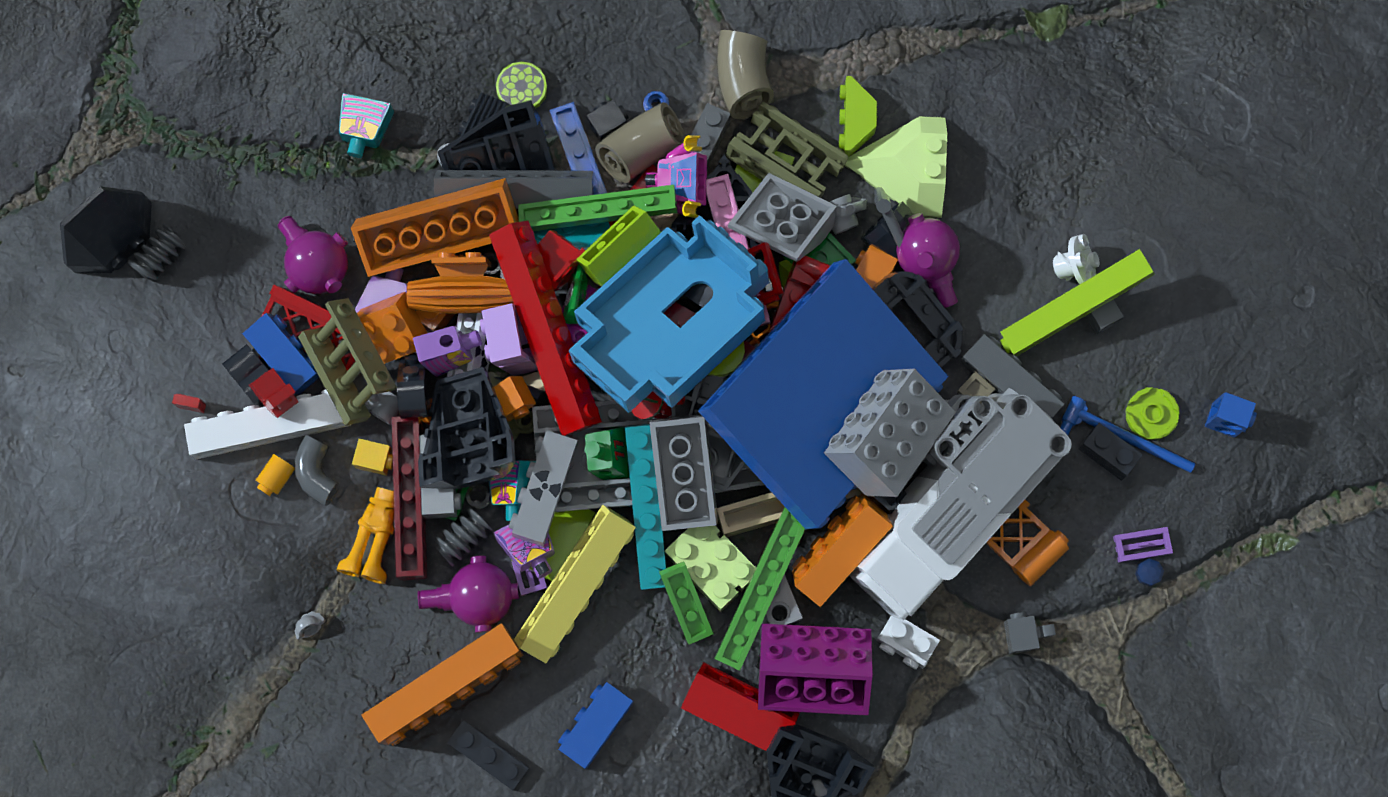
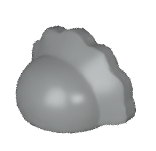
[295,612,325,640]

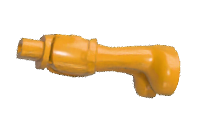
[336,487,395,584]

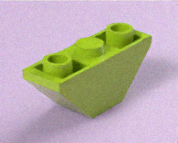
[839,76,877,157]

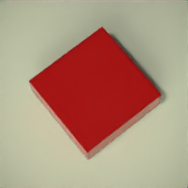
[172,393,206,413]

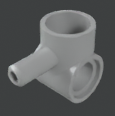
[365,392,399,425]

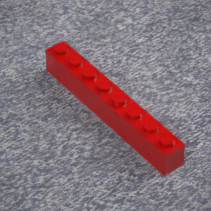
[489,220,602,436]

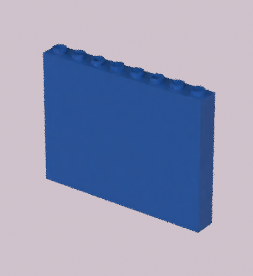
[698,259,948,529]

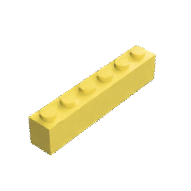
[514,505,636,663]

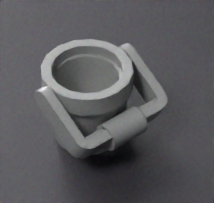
[830,194,867,235]

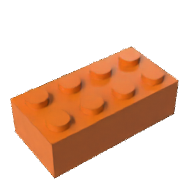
[792,492,893,607]

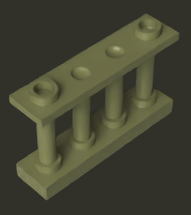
[298,298,397,426]

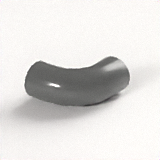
[295,435,339,506]

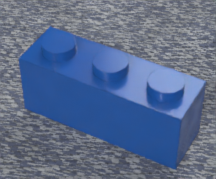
[242,313,320,395]
[558,682,634,769]

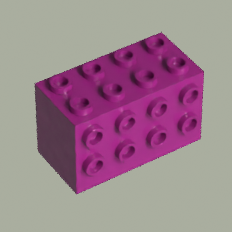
[758,624,872,715]

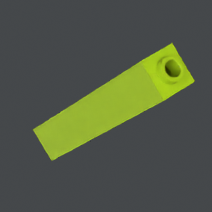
[1000,249,1155,356]

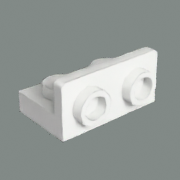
[876,615,940,670]

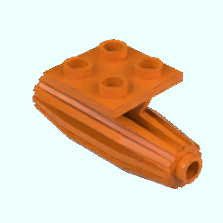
[407,252,514,314]

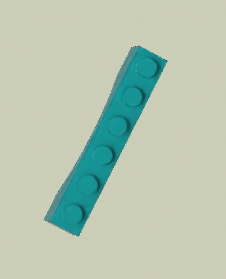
[625,424,666,590]

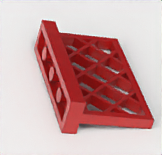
[261,285,356,371]

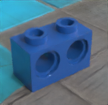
[1204,392,1257,438]

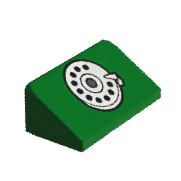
[563,264,589,324]

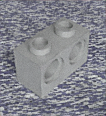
[762,574,802,625]

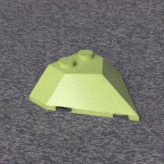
[845,116,947,218]

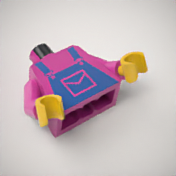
[645,135,707,218]

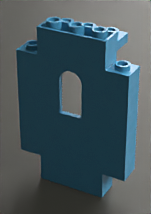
[569,215,769,413]

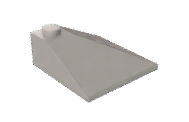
[728,173,837,262]

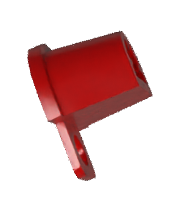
[537,230,587,292]

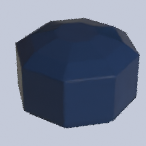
[1135,559,1164,586]

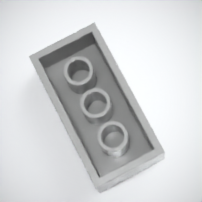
[650,414,718,531]

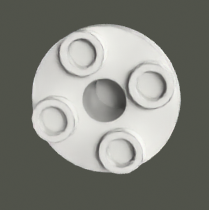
[1053,234,1100,284]

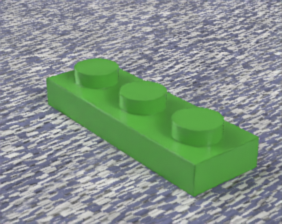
[659,561,713,644]

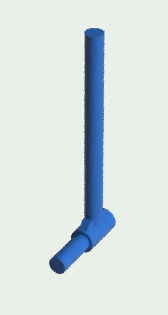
[1060,396,1195,473]

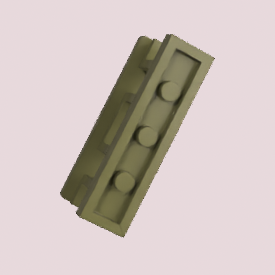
[725,102,848,198]

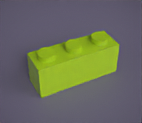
[576,205,661,287]

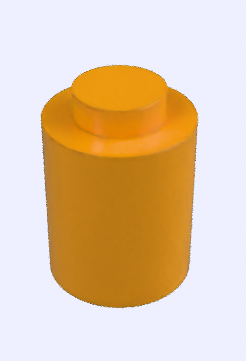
[255,454,295,496]

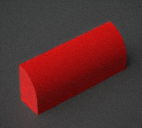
[681,662,800,751]

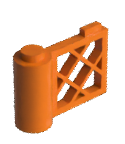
[986,500,1069,586]

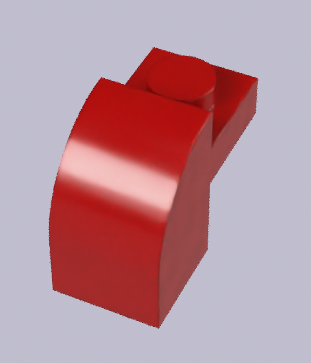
[249,368,299,418]

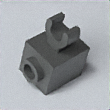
[1004,612,1056,654]

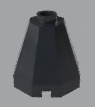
[861,201,912,264]

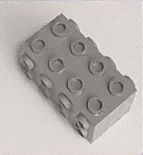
[824,369,956,497]

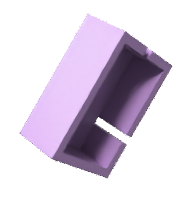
[480,303,538,376]

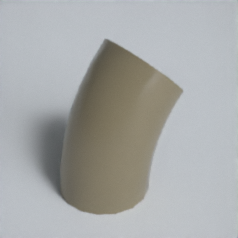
[717,30,774,119]
[595,102,685,184]

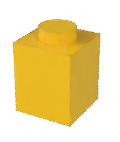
[352,439,393,476]

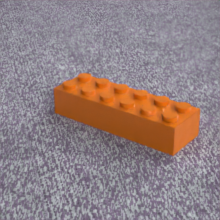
[351,178,519,277]
[361,623,523,746]

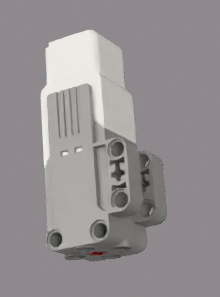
[849,388,1072,621]

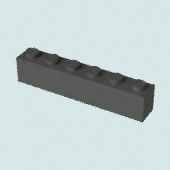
[434,170,594,209]

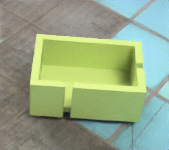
[664,526,756,612]

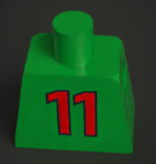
[585,427,630,481]

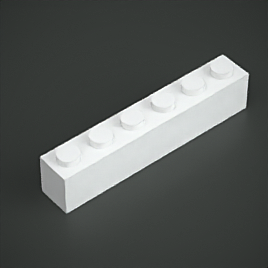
[184,390,351,459]

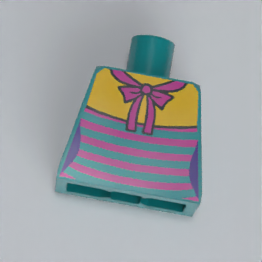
[339,93,394,158]
[489,461,536,521]

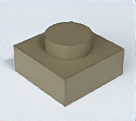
[957,371,995,404]

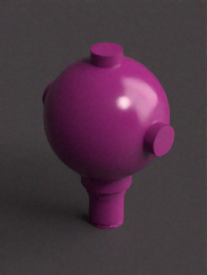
[896,213,960,308]
[278,216,348,294]
[418,556,519,633]

